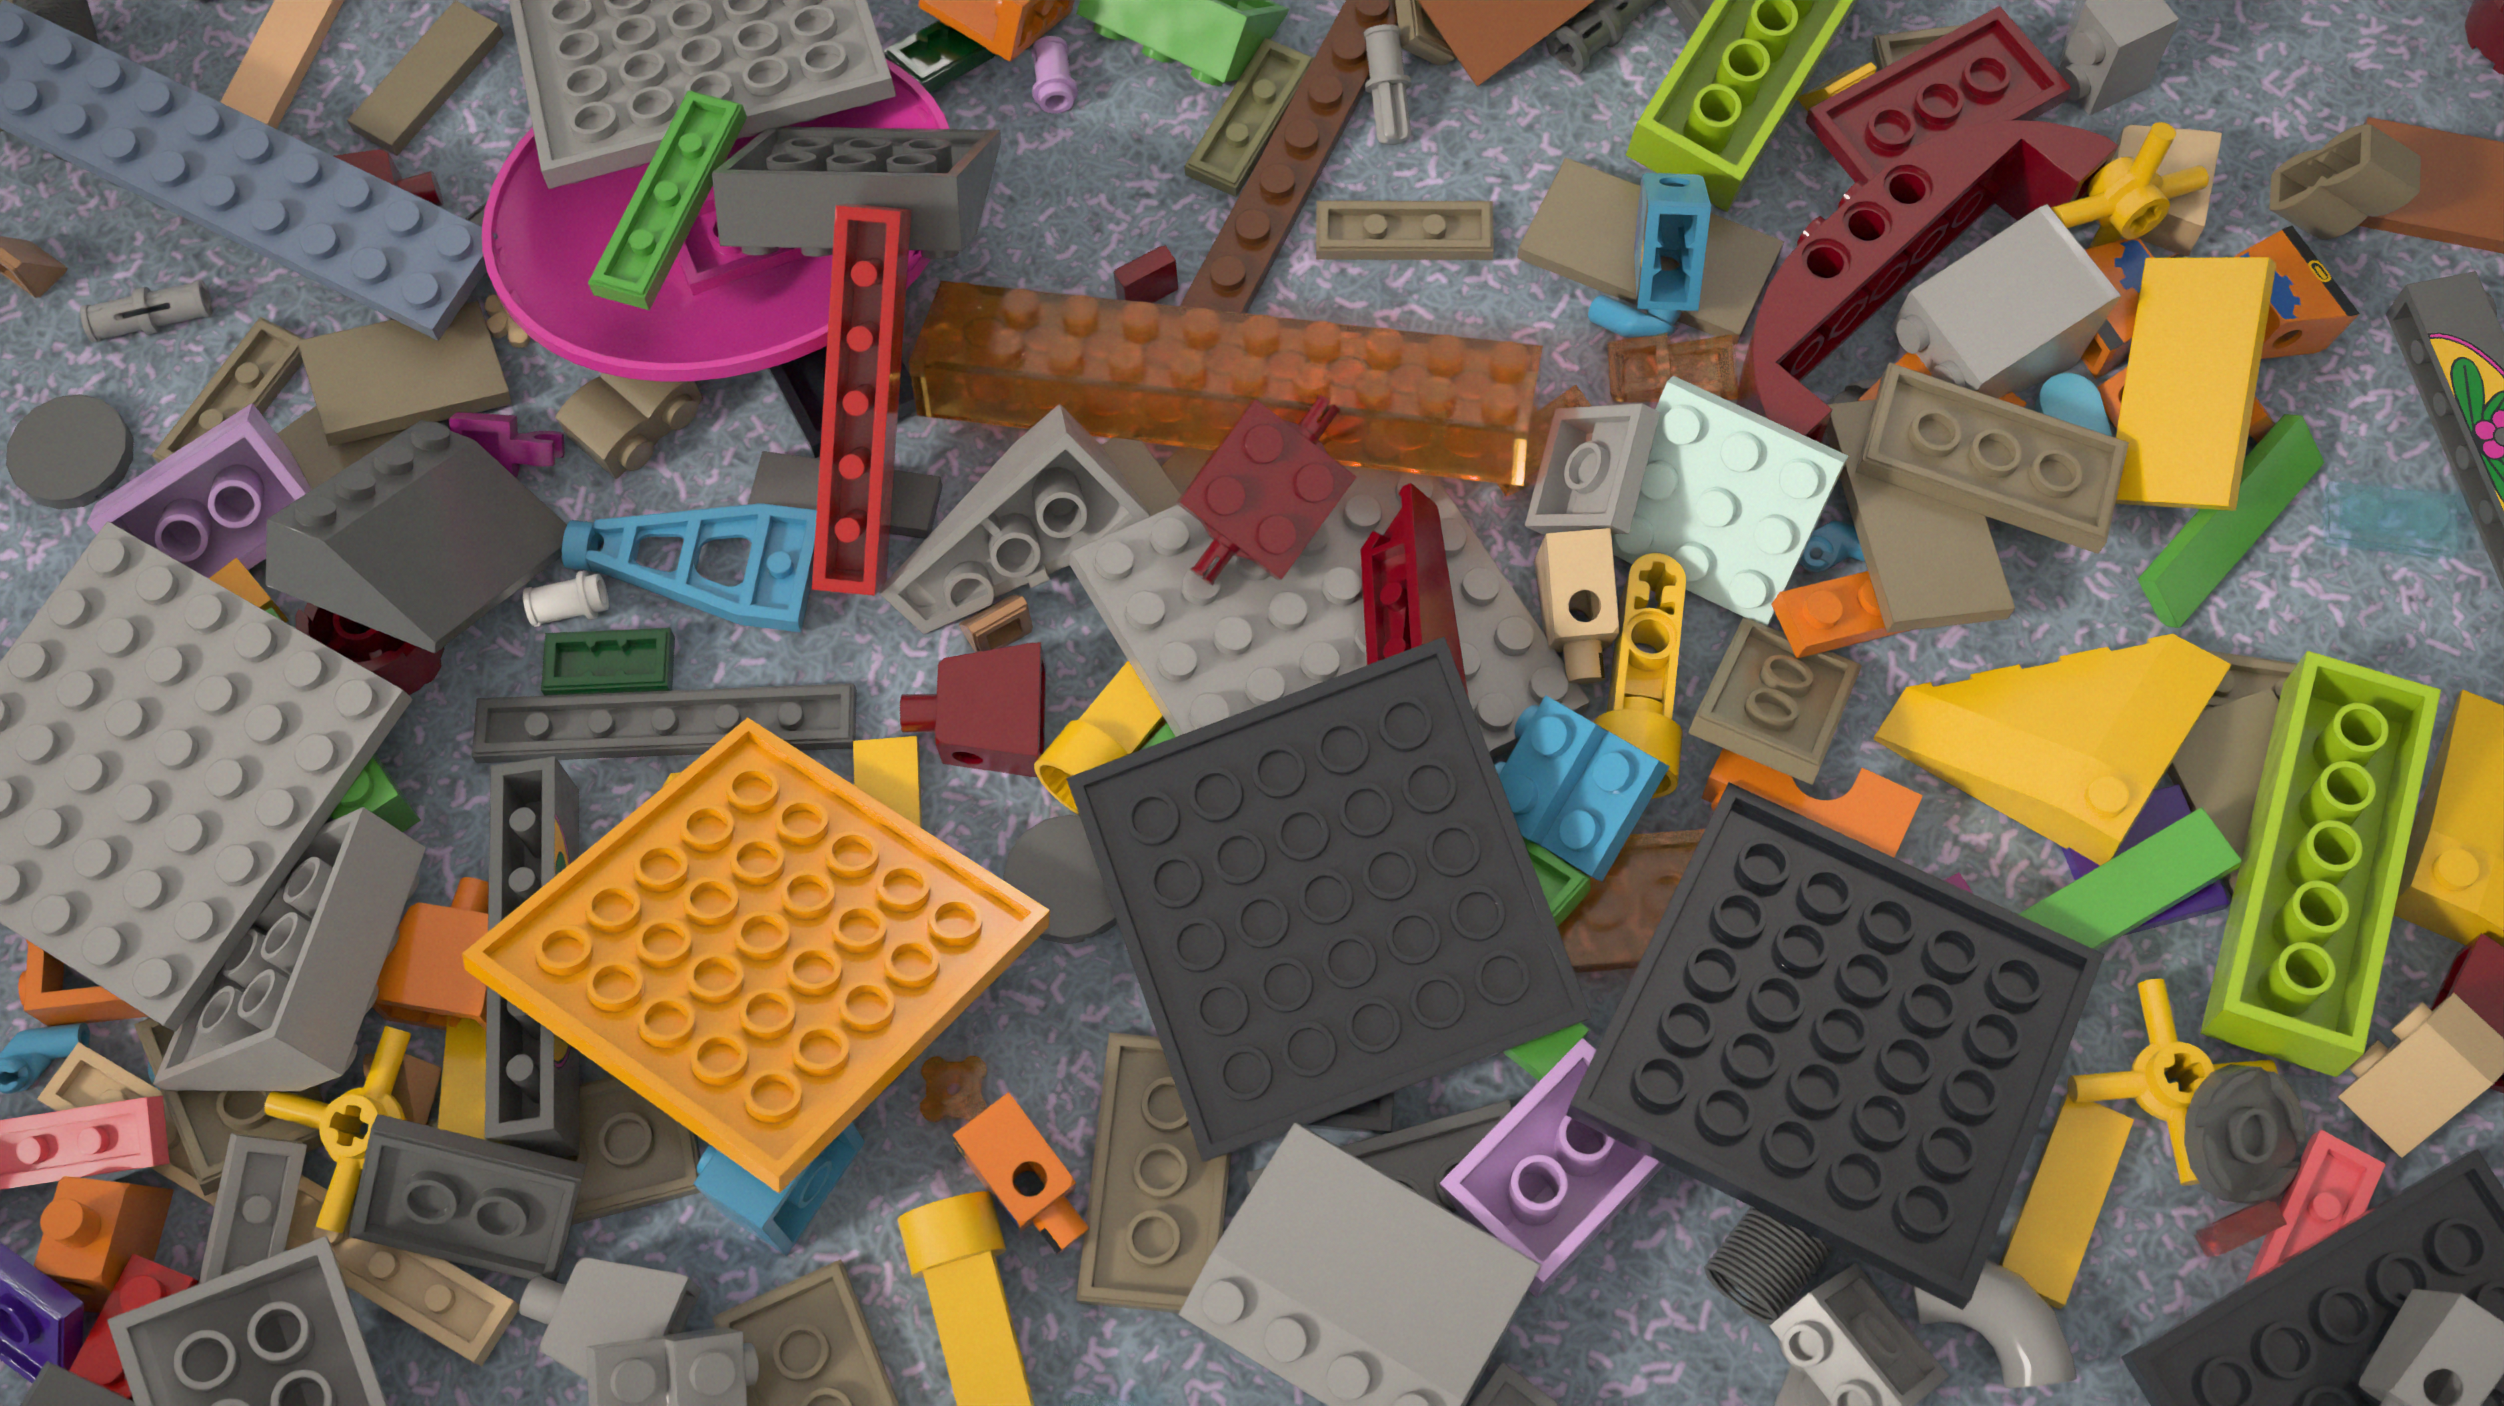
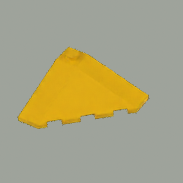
[1873,633,2232,866]
[2393,689,2504,947]

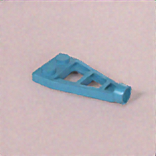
[562,503,817,632]

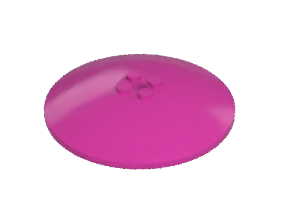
[482,59,950,382]

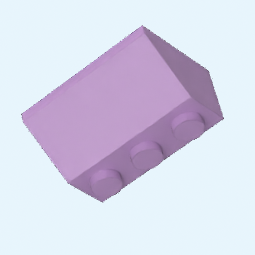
[87,403,312,579]
[1439,1038,1665,1298]

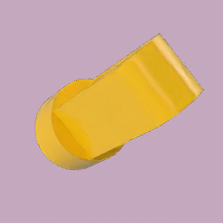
[1593,553,1686,799]
[1034,661,1166,816]
[897,1191,1035,1406]

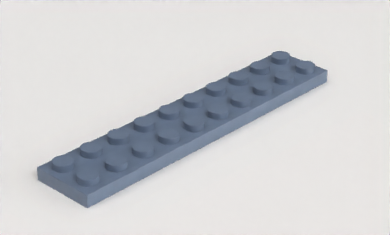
[0,0,498,341]

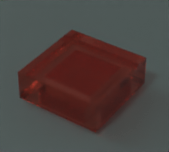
[2194,1200,2287,1257]

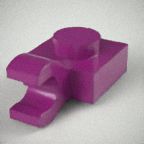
[449,412,565,477]

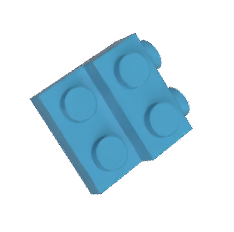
[1494,695,1670,881]

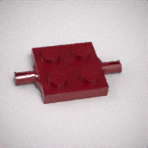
[1176,395,1356,586]

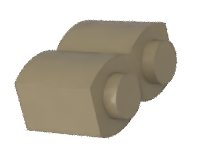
[2269,124,2421,240]
[555,373,703,479]

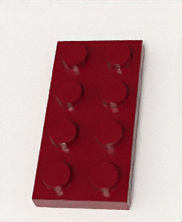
[1805,6,2072,183]

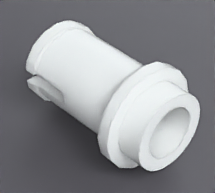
[523,571,609,627]

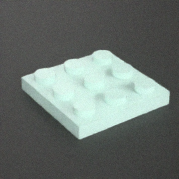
[1611,376,1848,626]

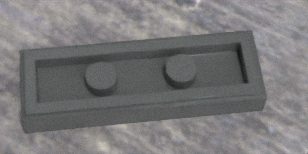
[748,451,943,539]

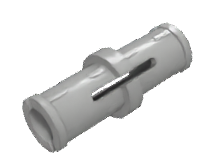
[80,280,213,342]

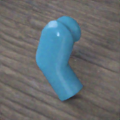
[1588,295,1682,339]
[1799,521,1865,572]
[0,1022,90,1094]

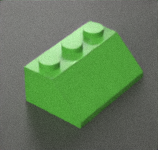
[1076,0,1289,86]

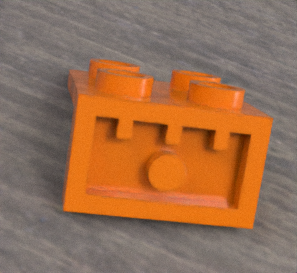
[918,0,1075,62]

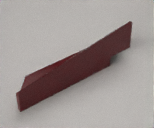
[1360,483,1469,698]

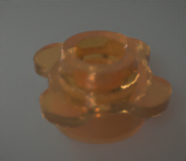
[920,1055,988,1123]

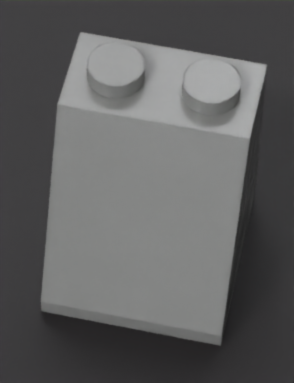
[1891,204,2121,398]

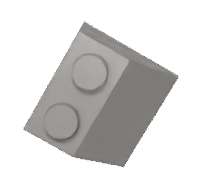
[2057,0,2179,116]

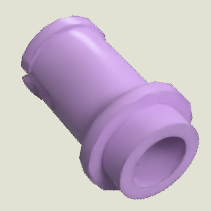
[1031,36,1078,114]

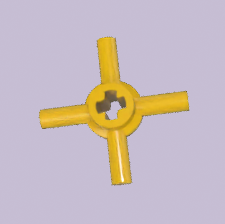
[2051,122,2209,249]
[2068,979,2278,1185]
[264,1026,412,1233]

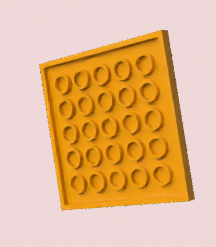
[462,717,1050,1194]

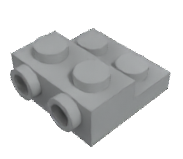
[1525,403,1660,536]
[1769,1263,1949,1406]
[586,1327,759,1406]

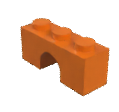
[1701,748,1923,857]

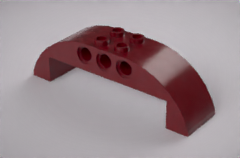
[1736,120,2118,443]

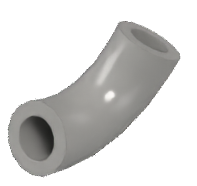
[1911,1260,2077,1388]

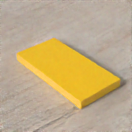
[2115,257,2276,511]

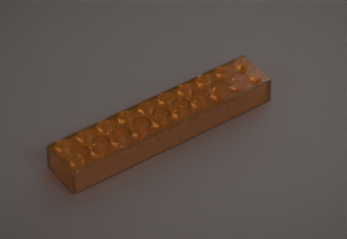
[909,281,1543,486]

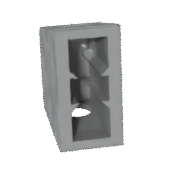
[519,1257,702,1380]
[2359,1289,2504,1406]

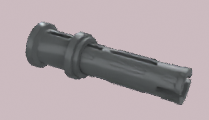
[1546,0,1658,75]

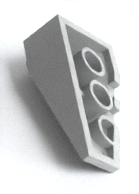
[880,404,1150,634]

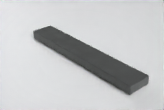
[472,683,857,763]

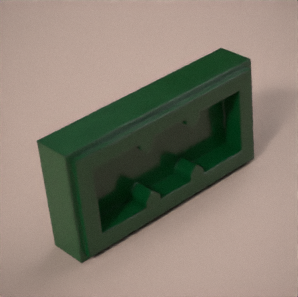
[883,20,997,93]
[541,628,675,696]

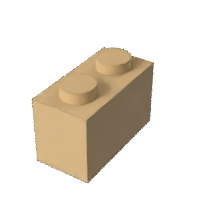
[2338,993,2504,1158]

